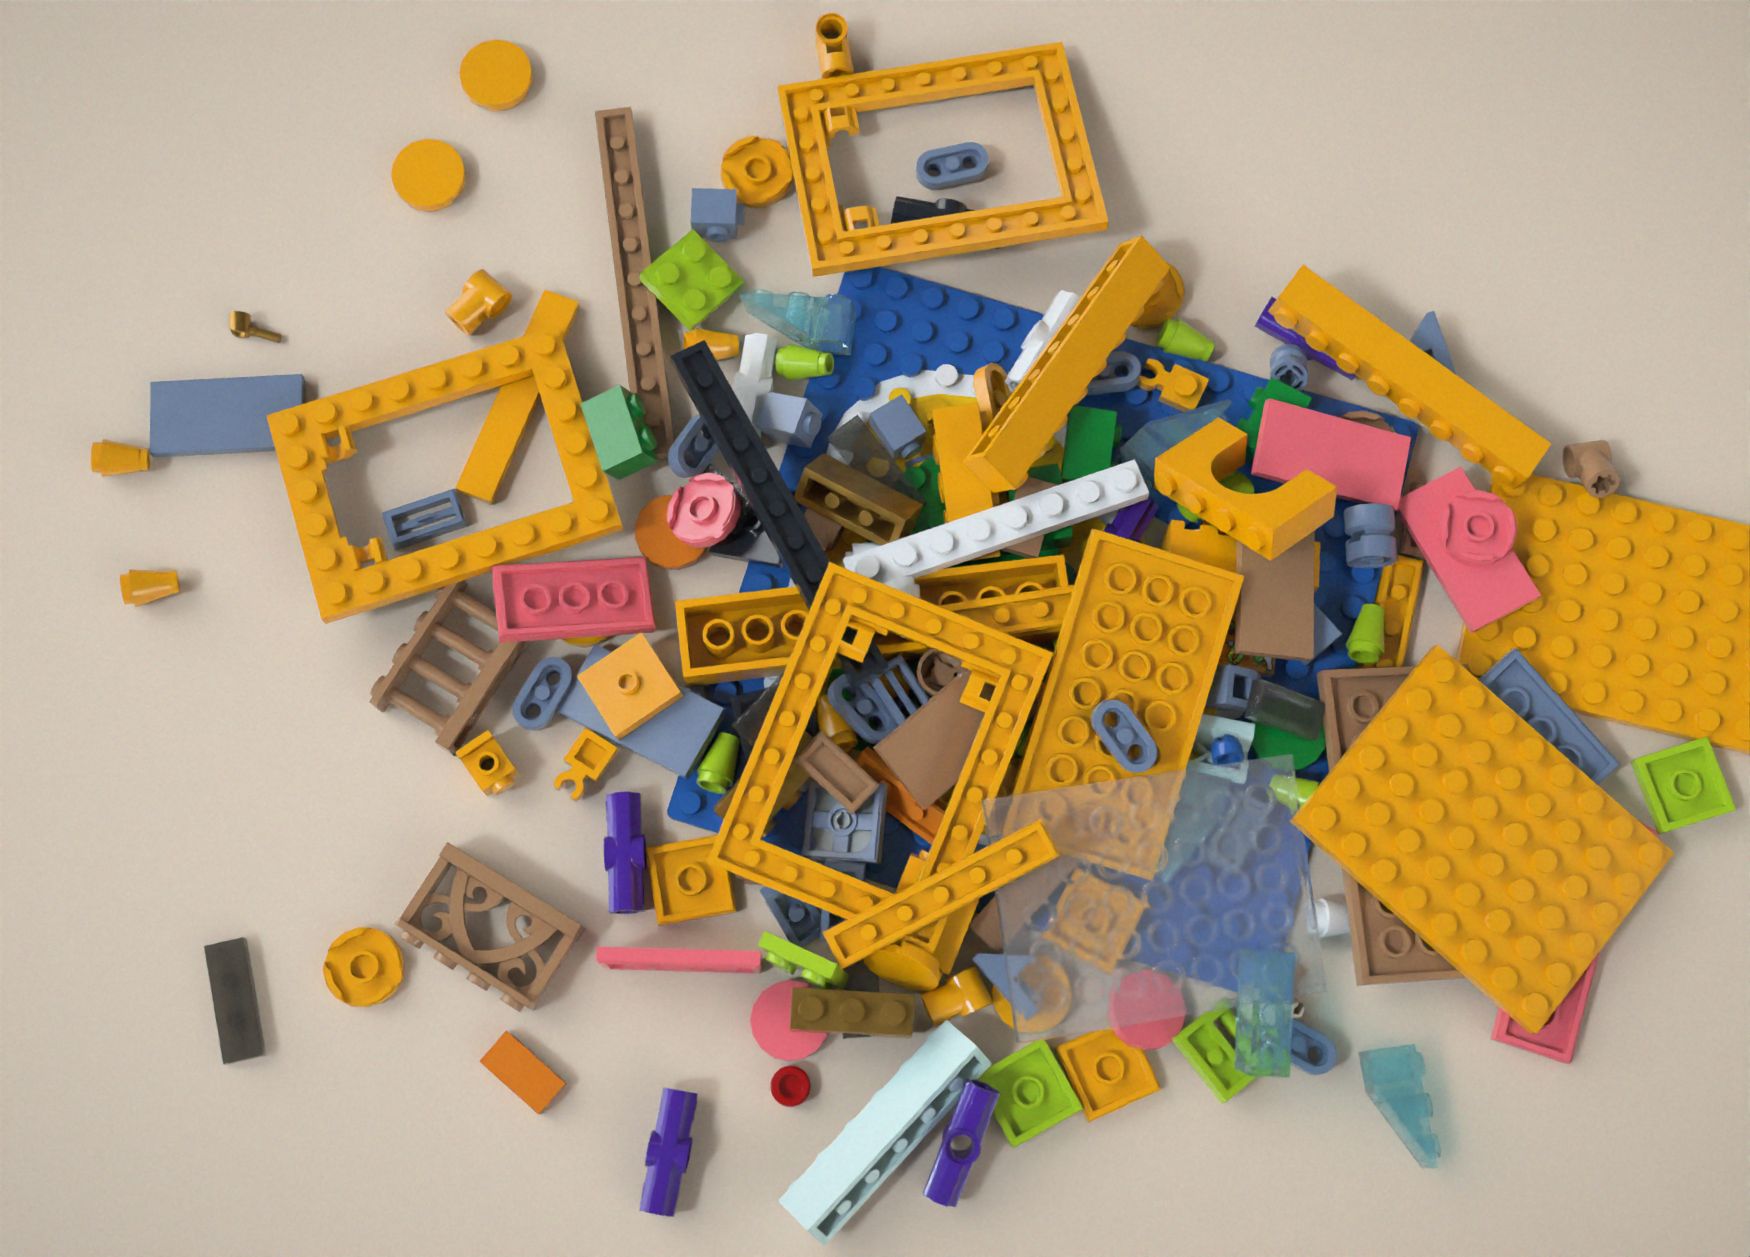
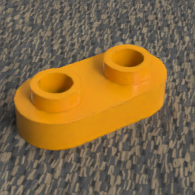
[973,363,1012,426]

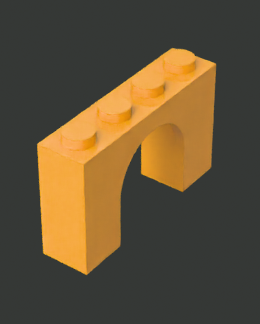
[1154,417,1337,561]

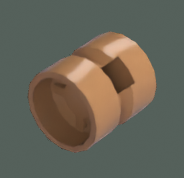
[916,649,965,699]

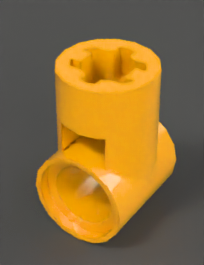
[815,13,854,79]
[445,269,512,336]
[920,966,994,1027]

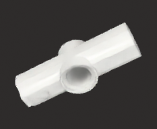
[1004,290,1081,392]
[732,333,778,439]

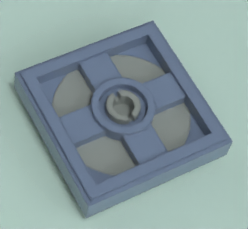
[802,780,888,864]

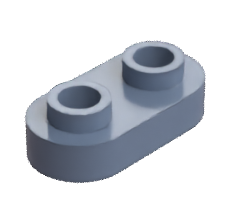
[916,142,989,190]
[1086,351,1141,395]
[668,414,719,478]
[513,657,574,731]
[828,674,897,744]
[1091,699,1157,773]
[1258,1014,1337,1075]

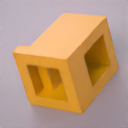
[455,730,519,796]

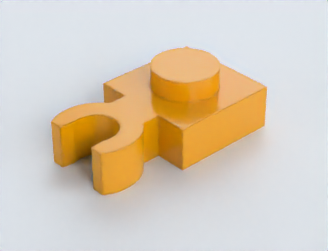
[1137,359,1209,416]
[553,727,619,802]

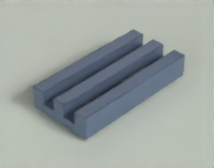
[382,488,468,551]
[869,654,929,726]

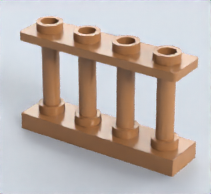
[370,580,530,756]

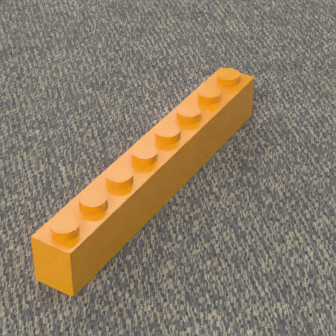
[963,235,1170,493]
[1268,265,1551,490]

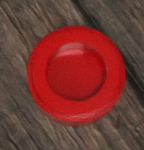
[770,1066,811,1107]

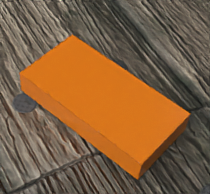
[479,1030,567,1115]

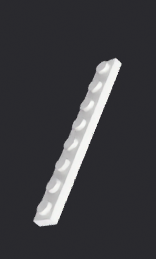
[842,459,1149,584]

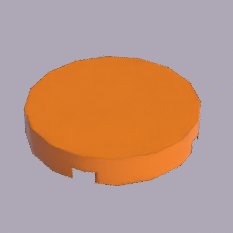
[635,495,708,570]

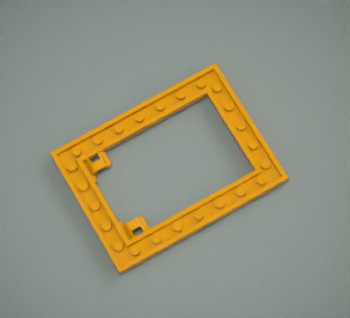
[777,42,1109,277]
[266,325,624,624]
[707,562,1053,954]

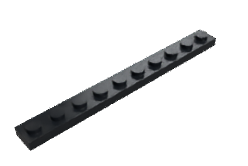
[670,340,889,689]

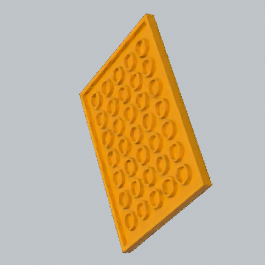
[1456,474,1750,755]
[1290,644,1674,1034]

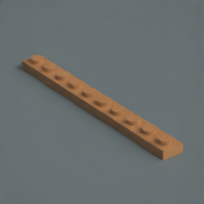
[595,107,675,459]

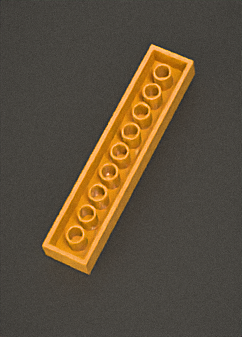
[675,554,1068,687]

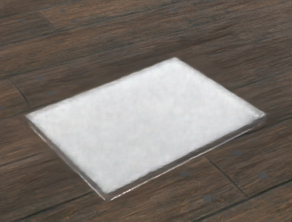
[982,754,1328,1044]

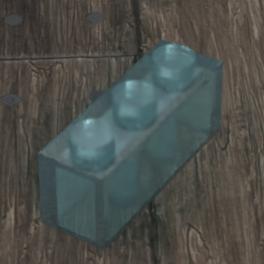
[1234,948,1295,1077]

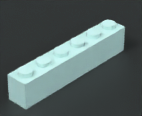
[779,1020,992,1246]

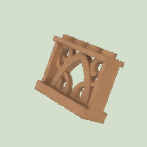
[395,842,586,1012]

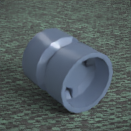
[1343,503,1398,568]

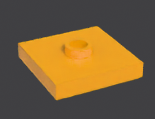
[577,632,684,740]

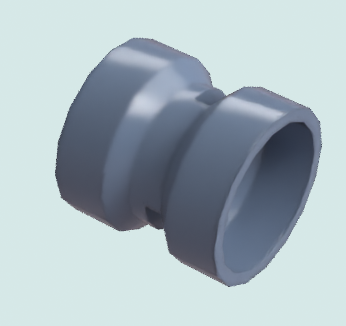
[1270,344,1308,391]

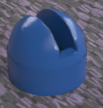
[1211,734,1244,767]

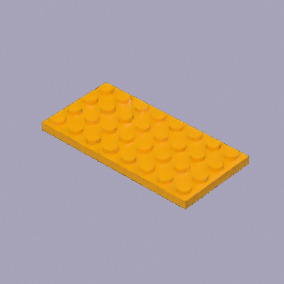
[999,529,1244,881]

